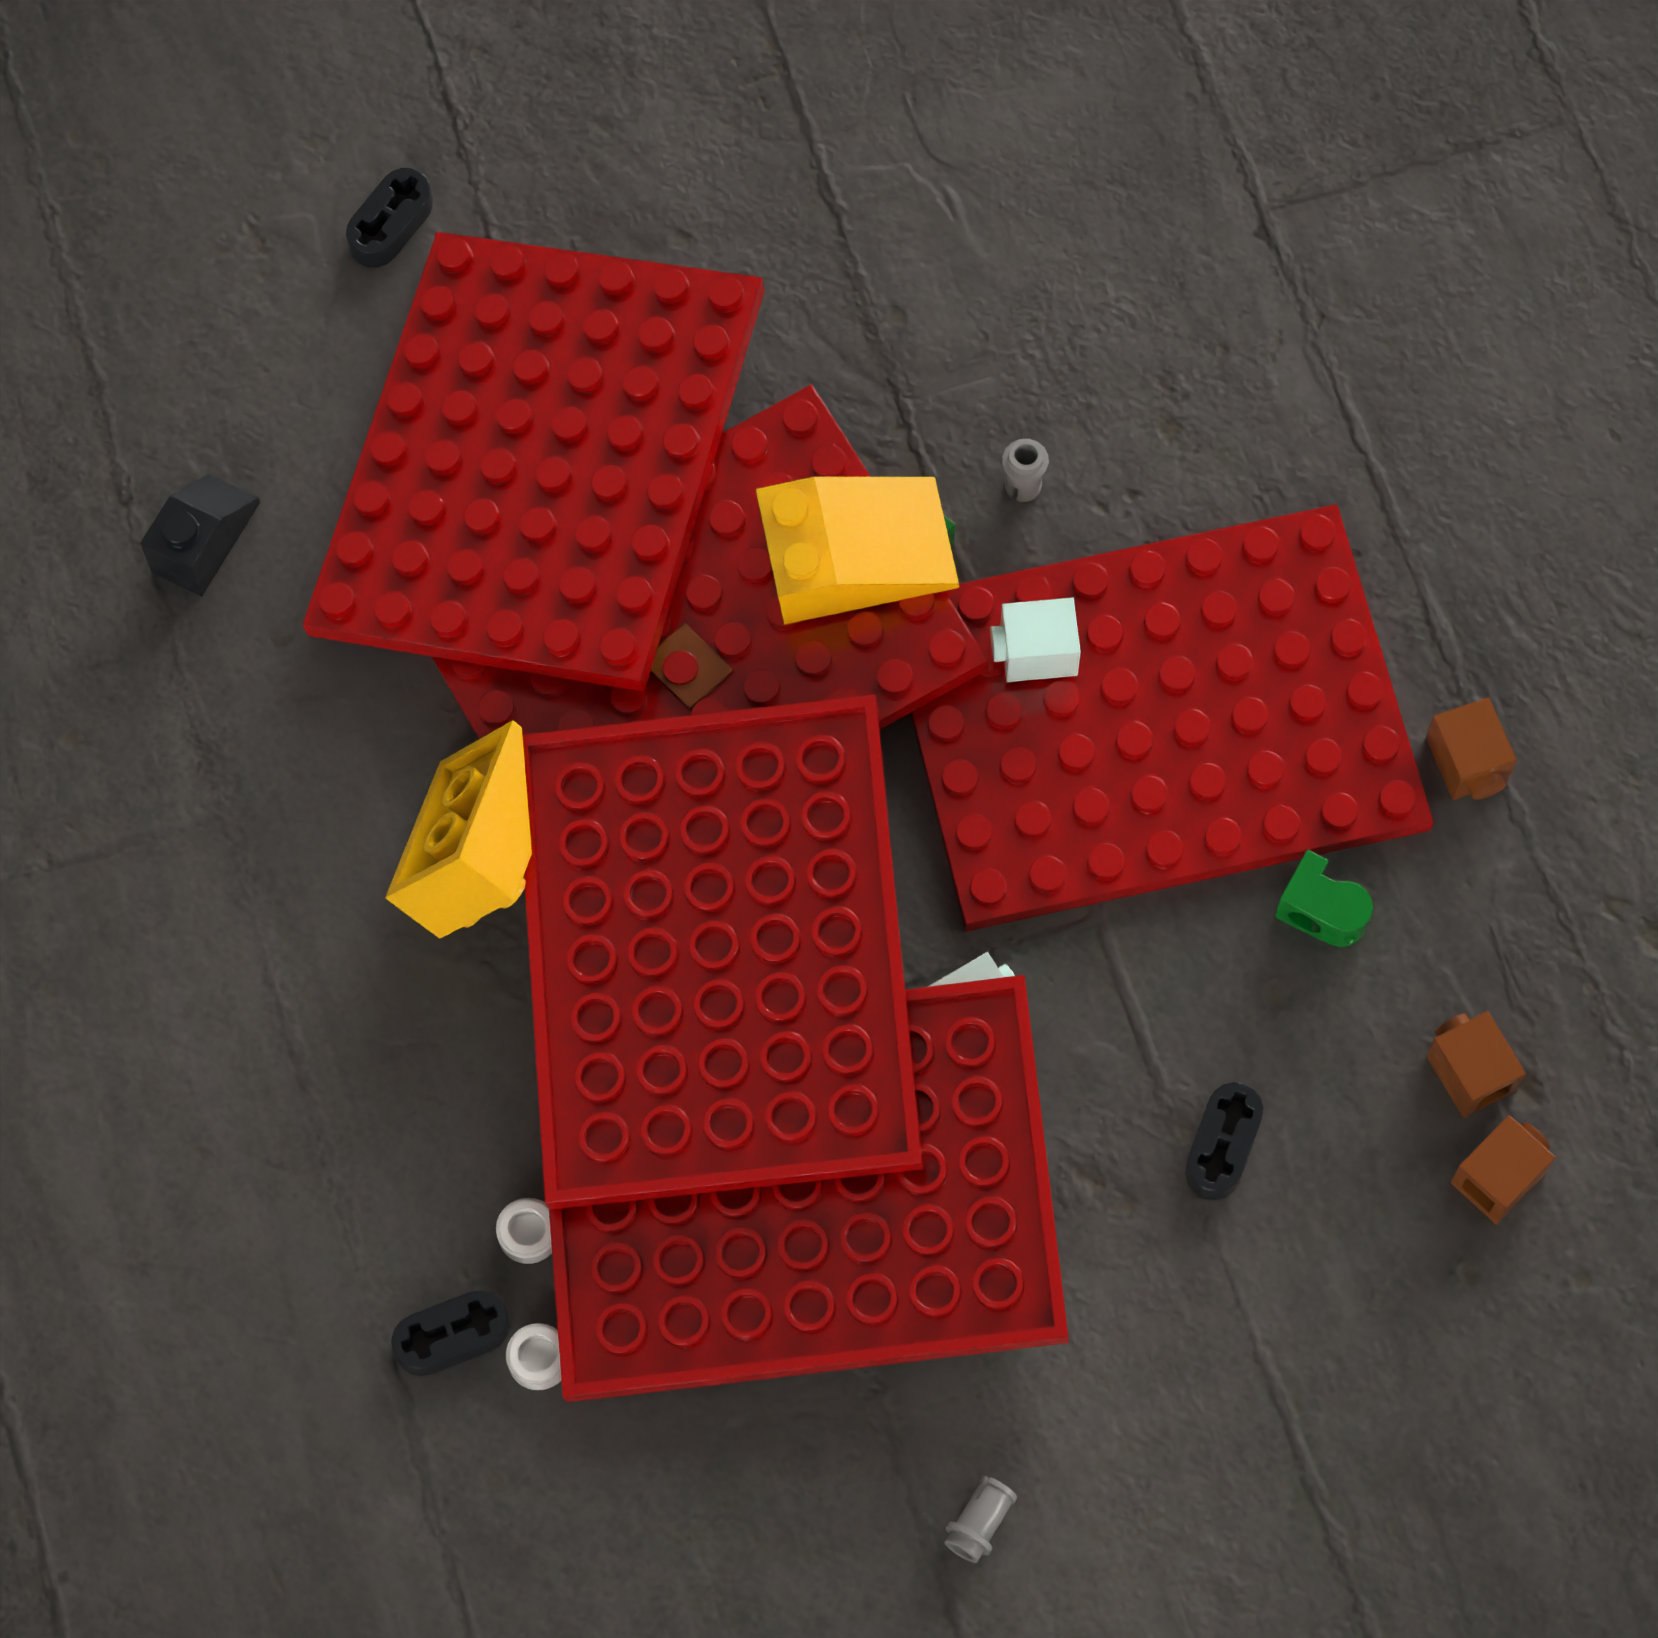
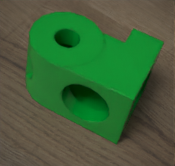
[1275,849,1373,947]

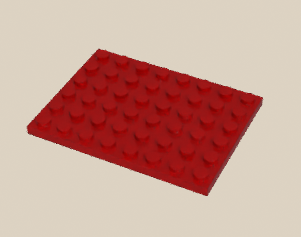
[302,232,765,692]
[431,384,989,739]
[910,504,1434,932]
[523,694,923,1210]
[549,975,1070,1403]

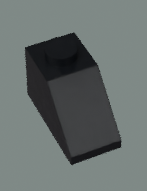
[140,474,260,597]

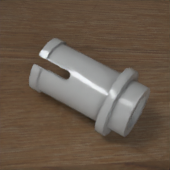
[1002,439,1049,502]
[944,1475,1017,1563]

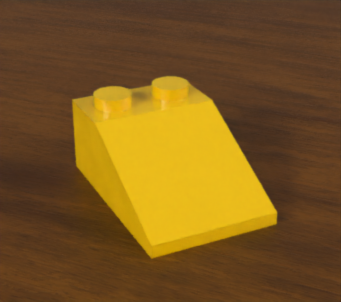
[756,477,959,625]
[385,720,532,939]

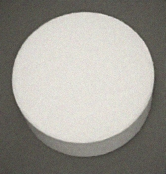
[496,1198,552,1264]
[506,1323,561,1390]

